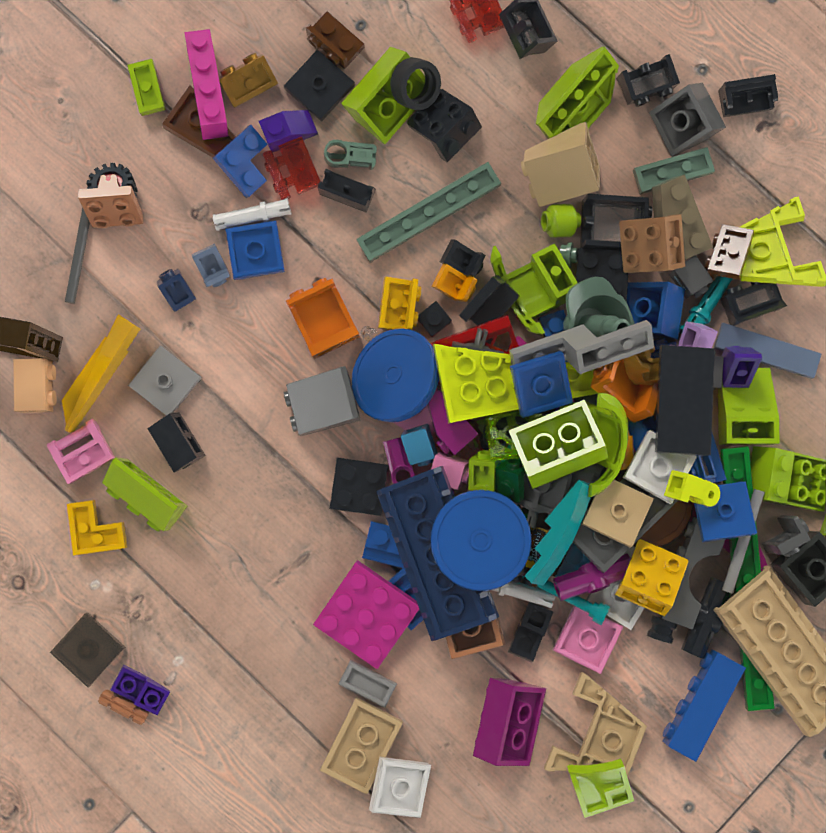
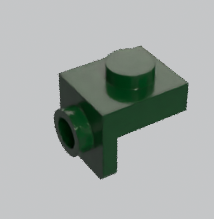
[495,457,526,503]

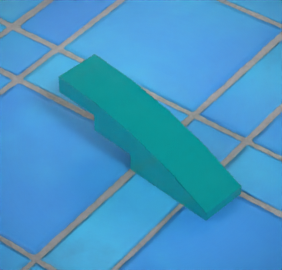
[525,480,590,586]

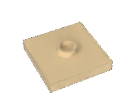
[582,480,654,548]

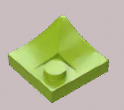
[567,759,634,818]

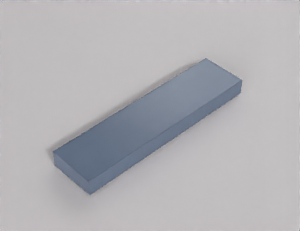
[714,323,822,379]

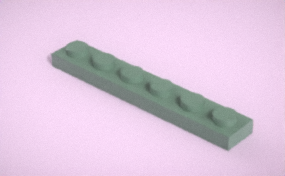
[356,162,501,262]

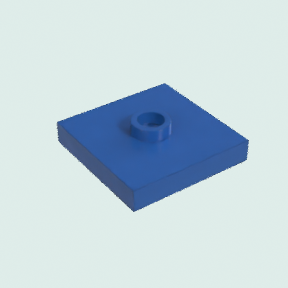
[226,221,285,280]
[510,351,573,418]
[694,481,757,542]

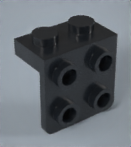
[407,89,482,162]

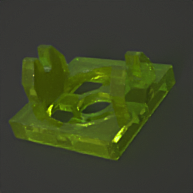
[484,409,542,461]

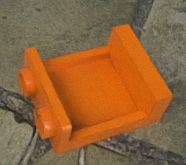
[286,278,360,359]
[590,359,658,422]

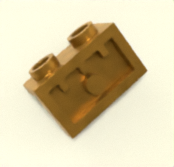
[219,53,279,108]

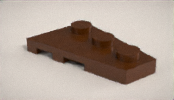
[162,85,236,158]

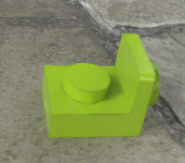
[468,450,501,492]

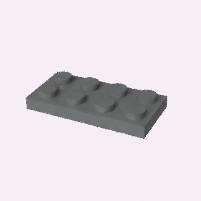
[573,478,678,573]

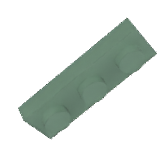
[633,147,715,194]

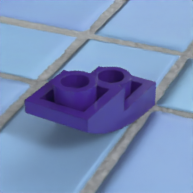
[110,664,170,716]

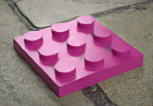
[313,560,419,669]

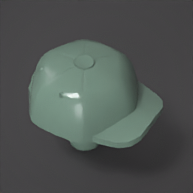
[563,277,635,337]

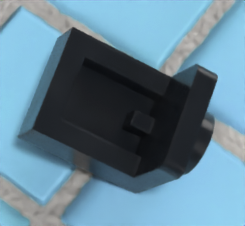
[440,239,486,277]

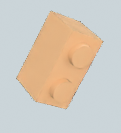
[13,358,57,413]

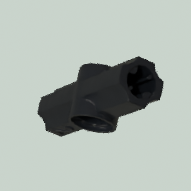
[681,577,731,659]

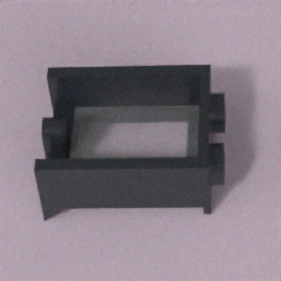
[580,194,652,250]

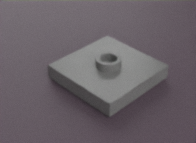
[128,345,202,415]

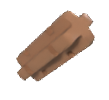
[98,690,149,725]

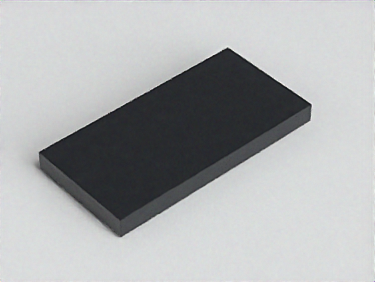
[655,345,715,456]

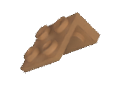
[619,214,685,273]

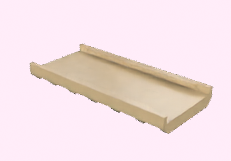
[714,566,826,737]

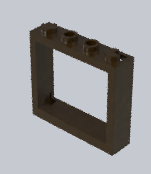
[0,317,63,362]

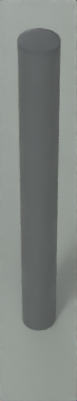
[65,207,90,304]

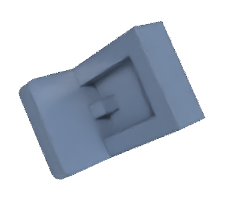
[192,244,230,287]

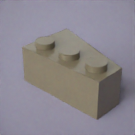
[652,175,713,260]

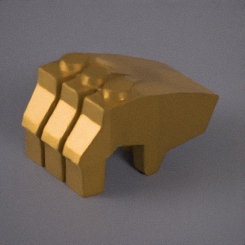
[623,347,659,385]

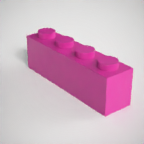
[184,29,228,140]

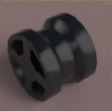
[647,615,678,644]

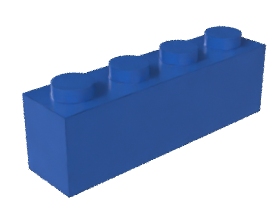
[663,649,746,762]

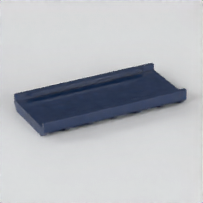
[376,466,499,641]

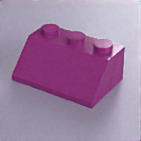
[473,678,546,766]

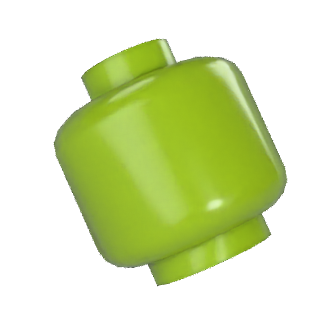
[541,204,581,238]

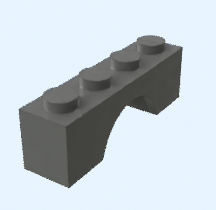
[659,516,725,629]

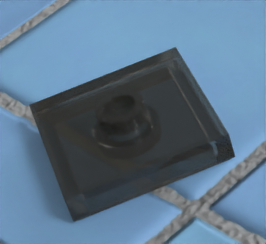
[50,612,126,687]

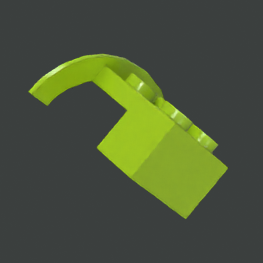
[490,243,578,336]
[560,393,628,497]

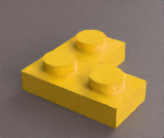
[67,500,127,556]

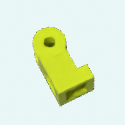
[664,470,721,507]

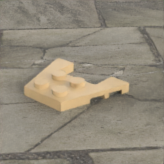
[544,672,647,776]

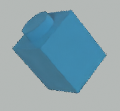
[401,424,438,467]

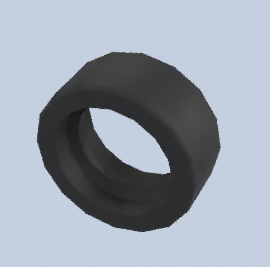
[390,57,441,110]

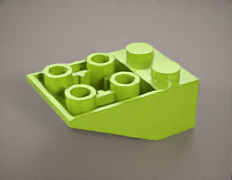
[718,368,780,445]
[750,446,826,512]

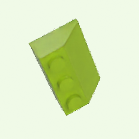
[341,47,425,144]
[509,400,608,489]
[102,457,188,532]

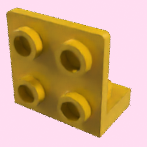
[615,539,689,616]

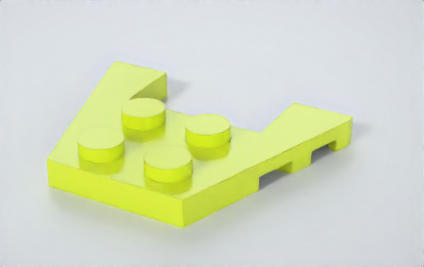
[740,196,826,287]

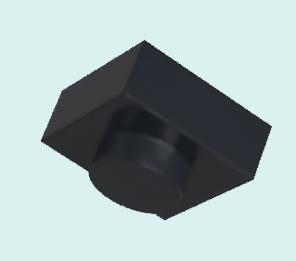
[418,301,452,338]

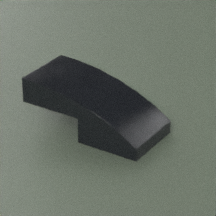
[508,602,553,662]

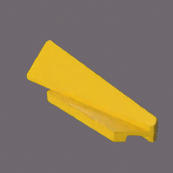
[62,314,141,433]

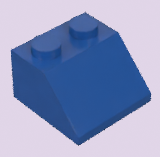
[626,282,685,340]

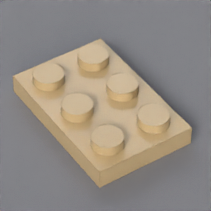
[320,697,403,795]

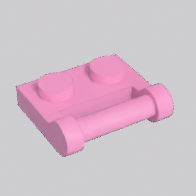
[47,418,115,484]

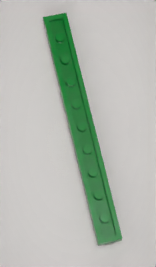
[720,446,775,711]

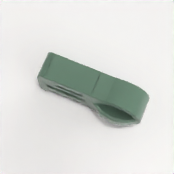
[324,139,377,170]

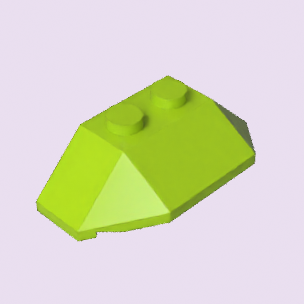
[536,46,619,139]

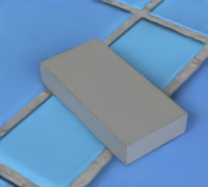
[339,660,397,708]

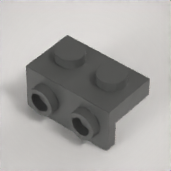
[762,515,811,557]

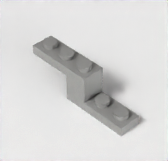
[509,320,654,374]

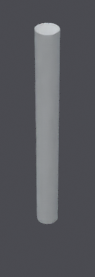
[722,489,765,593]

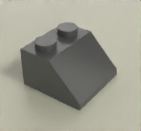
[649,83,726,157]

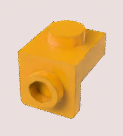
[431,264,477,302]

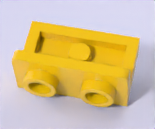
[378,276,421,330]

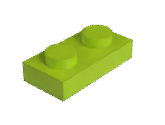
[128,59,166,116]

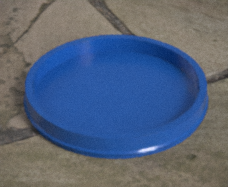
[352,329,439,422]
[431,490,531,591]

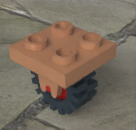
[78,163,143,228]

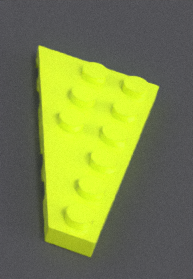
[433,344,597,423]

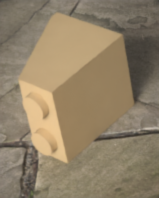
[521,122,600,207]

